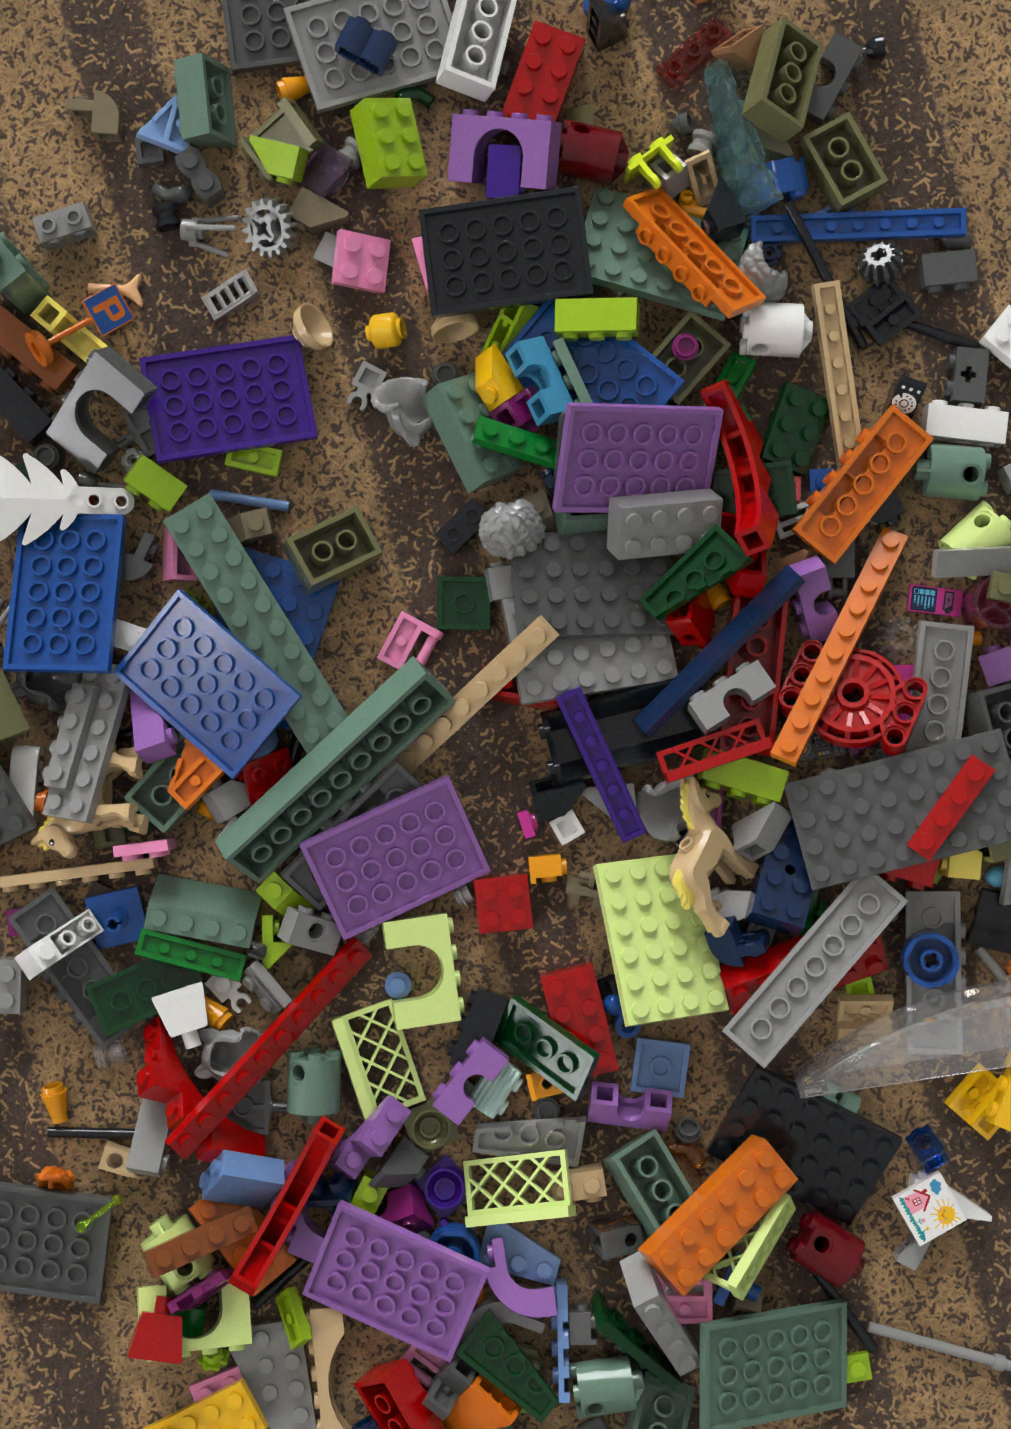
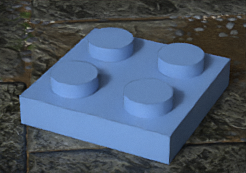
[630,1036,691,1098]

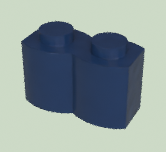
[334,16,398,77]

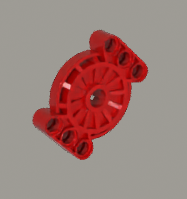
[779,640,928,756]

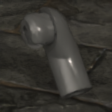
[151,182,192,205]
[938,232,972,250]

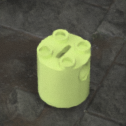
[938,501,1011,580]
[140,1214,215,1295]

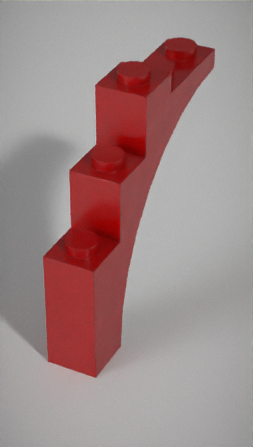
[701,379,779,557]
[136,1016,266,1163]
[228,1116,346,1296]

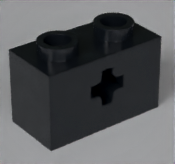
[435,497,487,557]

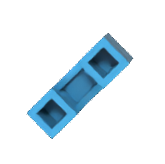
[505,336,573,427]

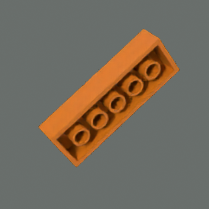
[637,1134,798,1297]

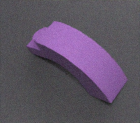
[486,1237,557,1318]

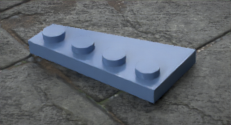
[551,1278,570,1403]

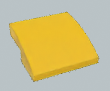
[944,1062,1000,1141]

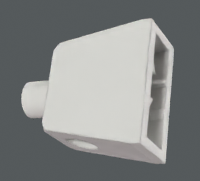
[151,982,208,1050]

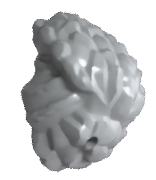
[738,241,788,302]
[478,499,546,560]

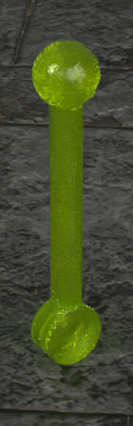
[75,1194,122,1233]

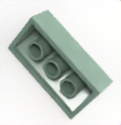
[144,873,263,949]

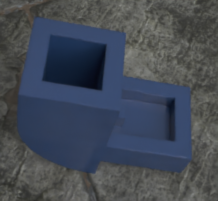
[704,916,771,967]

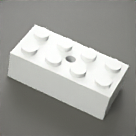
[436,0,517,102]

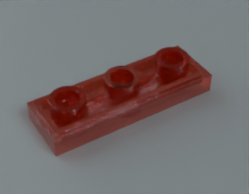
[655,15,732,90]

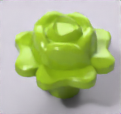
[198,1347,230,1371]

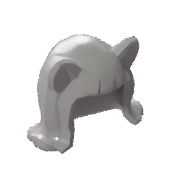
[371,377,435,448]
[636,775,712,842]
[194,1027,265,1088]

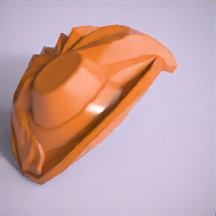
[35,1165,76,1191]

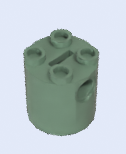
[912,443,991,501]
[286,1047,342,1124]
[569,1354,645,1419]

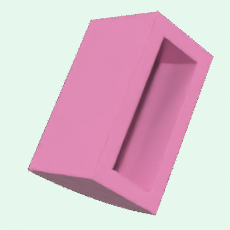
[162,528,198,582]

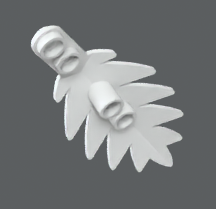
[0,453,134,546]

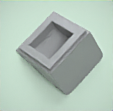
[313,231,337,267]

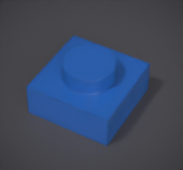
[808,468,836,496]

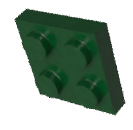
[437,576,491,631]

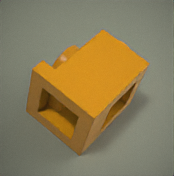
[528,853,567,884]
[525,1069,563,1101]

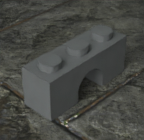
[806,32,864,126]

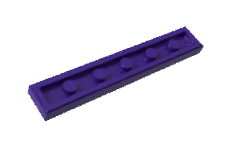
[555,685,647,843]

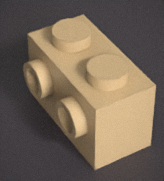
[549,1162,607,1205]

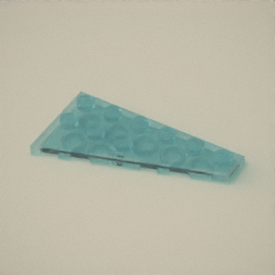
[703,59,784,220]

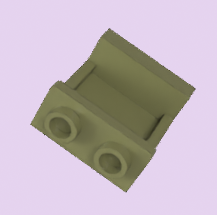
[238,97,325,184]

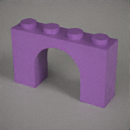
[448,109,562,190]

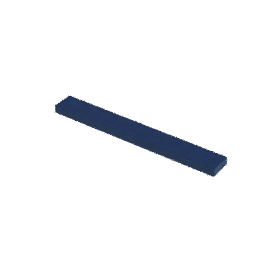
[634,564,806,738]

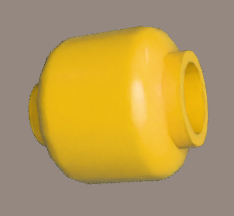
[365,312,406,349]

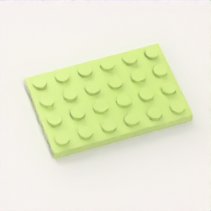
[593,854,729,1027]

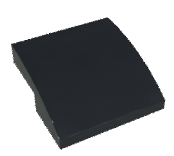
[848,279,923,347]
[966,887,1011,954]

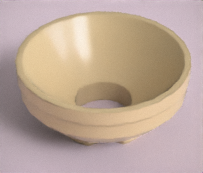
[292,303,333,350]
[431,313,480,343]

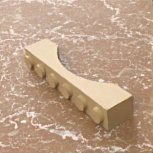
[306,1302,353,1429]

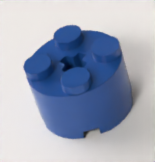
[751,156,810,208]
[900,930,960,988]
[429,1222,481,1262]

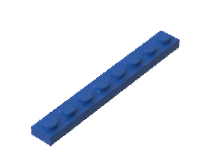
[750,208,967,244]

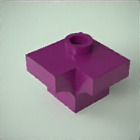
[489,385,544,433]
[379,1184,434,1234]

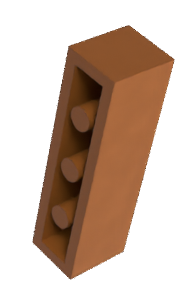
[0,305,81,395]
[142,1205,258,1278]

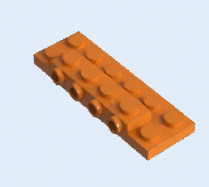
[622,187,767,319]
[791,404,934,565]

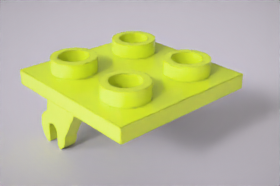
[623,135,683,190]

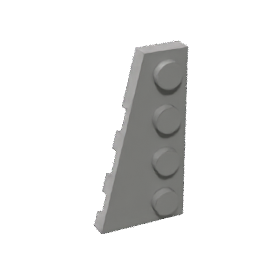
[472,1116,586,1167]

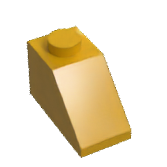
[475,344,524,412]

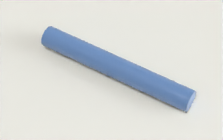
[210,489,290,512]

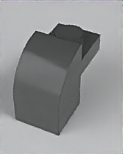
[121,532,160,582]
[422,1352,477,1420]

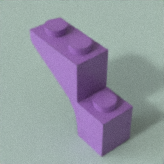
[328,1095,411,1180]
[267,1159,327,1263]

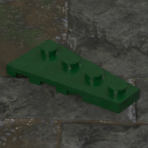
[638,523,754,621]
[591,1291,681,1390]
[455,1307,559,1423]

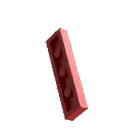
[906,754,995,862]

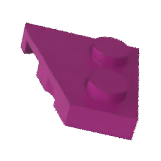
[166,1268,233,1314]

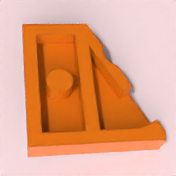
[167,737,225,811]

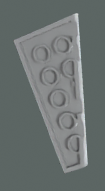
[228,1319,317,1429]

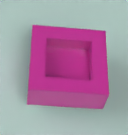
[517,809,539,839]

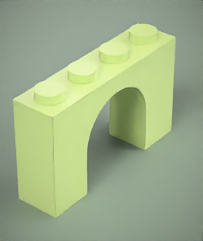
[381,912,465,1030]
[136,1284,252,1362]

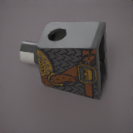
[588,1216,649,1260]

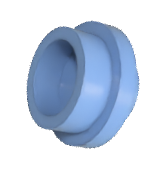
[385,972,412,999]

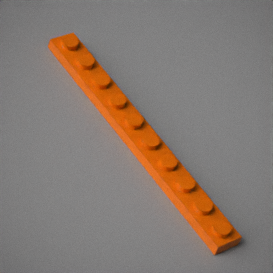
[770,527,909,767]

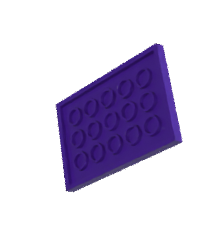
[139,335,318,464]

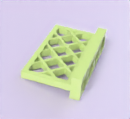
[330,998,426,1121]
[463,1149,577,1228]
[703,1193,796,1301]

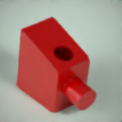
[666,592,715,649]
[126,1295,182,1364]

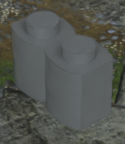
[175,146,226,208]

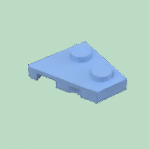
[136,95,190,154]

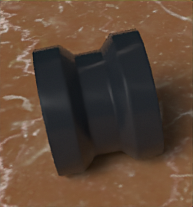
[151,202,181,232]

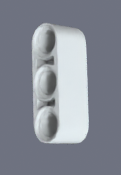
[9,744,44,822]

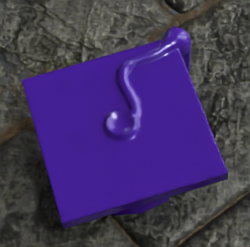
[413,1154,476,1227]

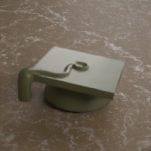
[404,1099,460,1154]

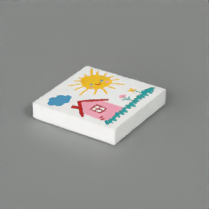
[891,1170,967,1246]

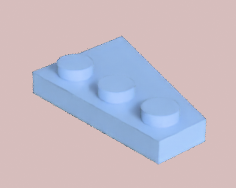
[479,1223,561,1286]

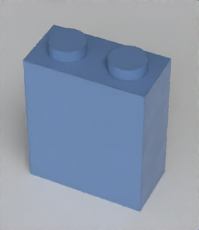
[199,1150,285,1209]

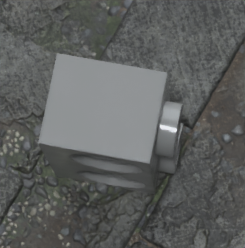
[32,201,98,251]

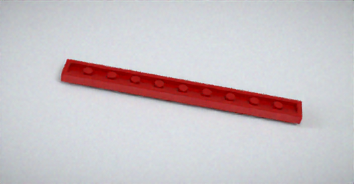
[165,936,373,1160]

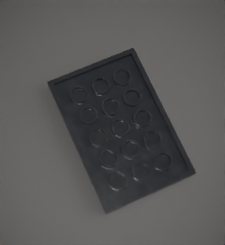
[419,186,594,319]
[706,1064,903,1225]

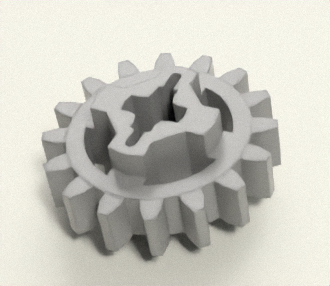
[242,197,297,258]

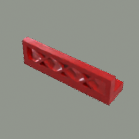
[655,718,773,784]

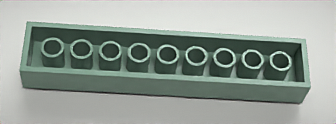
[163,493,348,753]
[215,656,456,884]

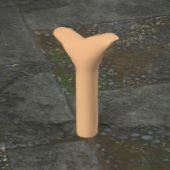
[88,274,143,308]

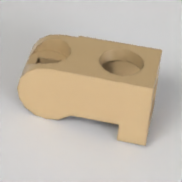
[98,1139,148,1180]

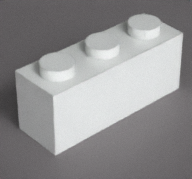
[921,400,1009,448]

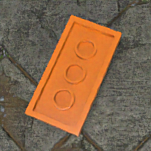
[188,1198,297,1296]

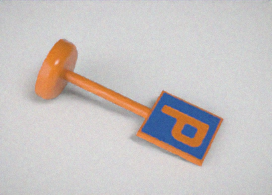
[25,283,135,367]

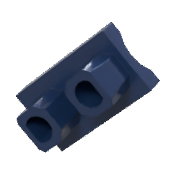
[306,1173,358,1215]

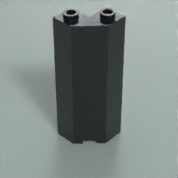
[537,678,714,786]

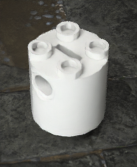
[739,302,813,358]

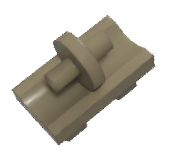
[565,865,602,911]

